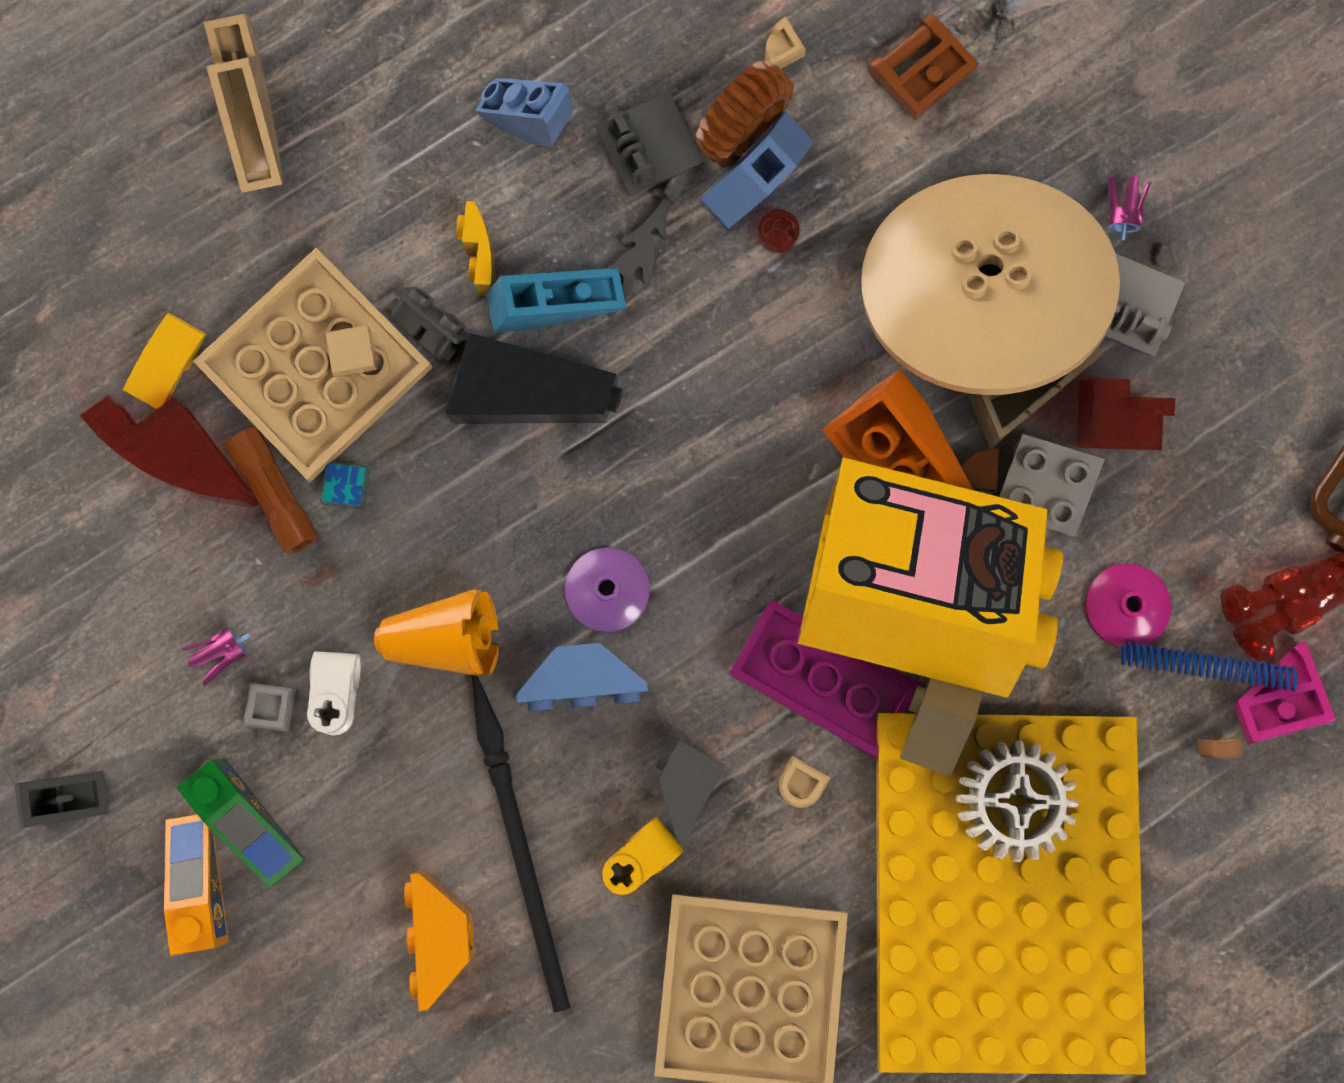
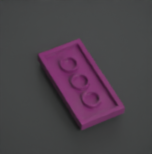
[728,599,921,759]

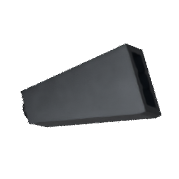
[445,333,623,424]

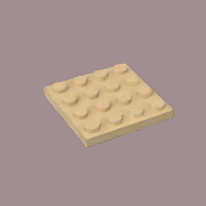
[193,248,433,483]
[654,893,848,1083]

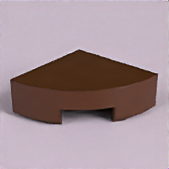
[961,448,999,492]

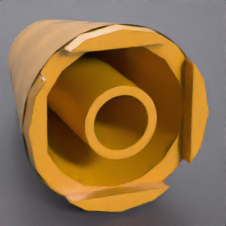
[374,589,499,676]

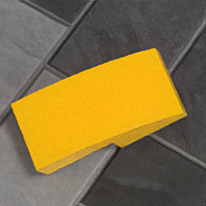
[456,201,496,296]
[122,313,207,411]

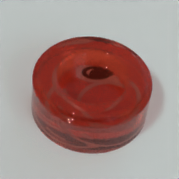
[758,209,800,254]

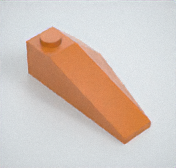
[822,369,973,490]

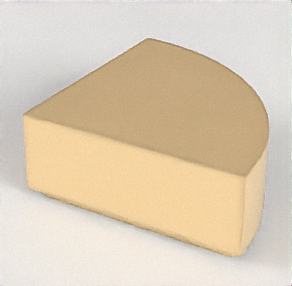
[765,17,806,69]

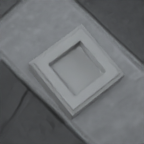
[243,683,296,732]

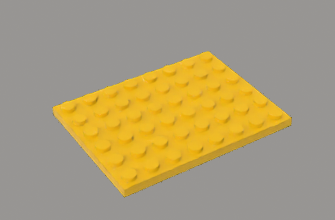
[876,713,1146,1075]

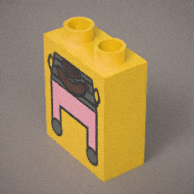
[797,457,1063,698]

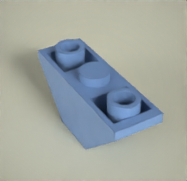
[475,78,573,147]
[699,111,814,229]
[516,643,648,712]

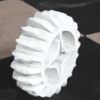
[956,740,1079,862]

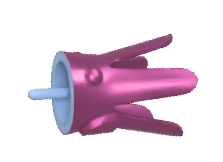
[1107,174,1151,240]
[182,627,250,686]

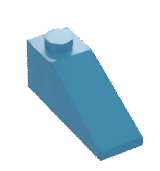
[486,268,626,333]

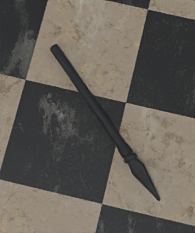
[472,675,571,1012]

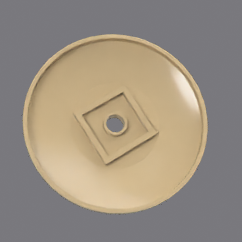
[861,174,1120,395]

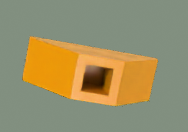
[404,871,475,1011]

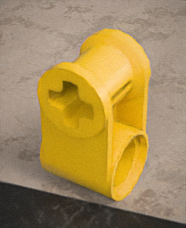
[602,816,685,895]

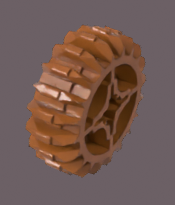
[696,60,794,167]

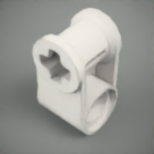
[307,651,361,736]

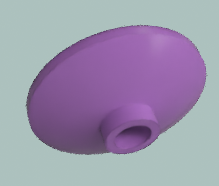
[565,548,650,632]

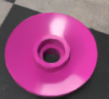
[1085,564,1171,648]

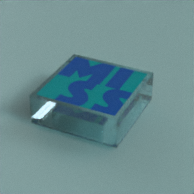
[320,461,371,510]

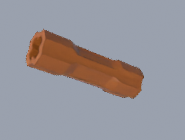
[224,427,319,555]

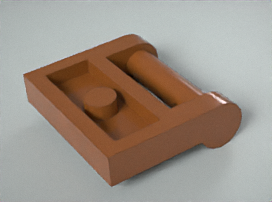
[867,14,979,120]

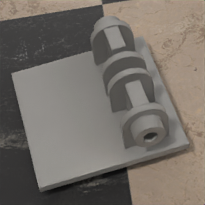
[1105,253,1185,357]
[999,433,1105,537]

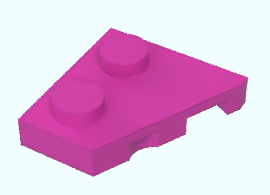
[1233,641,1336,745]

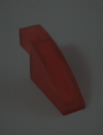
[80,395,259,508]

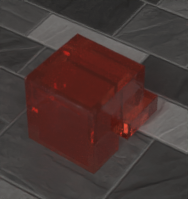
[1076,378,1176,451]

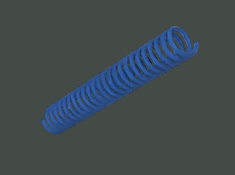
[1121,641,1298,692]

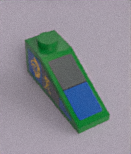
[177,759,305,888]

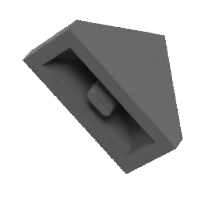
[15,771,109,828]

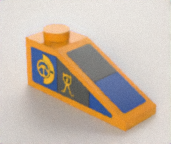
[164,815,229,956]

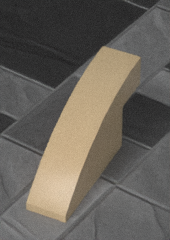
[203,14,283,193]

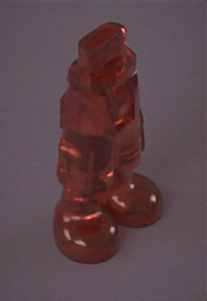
[1220,554,1344,662]

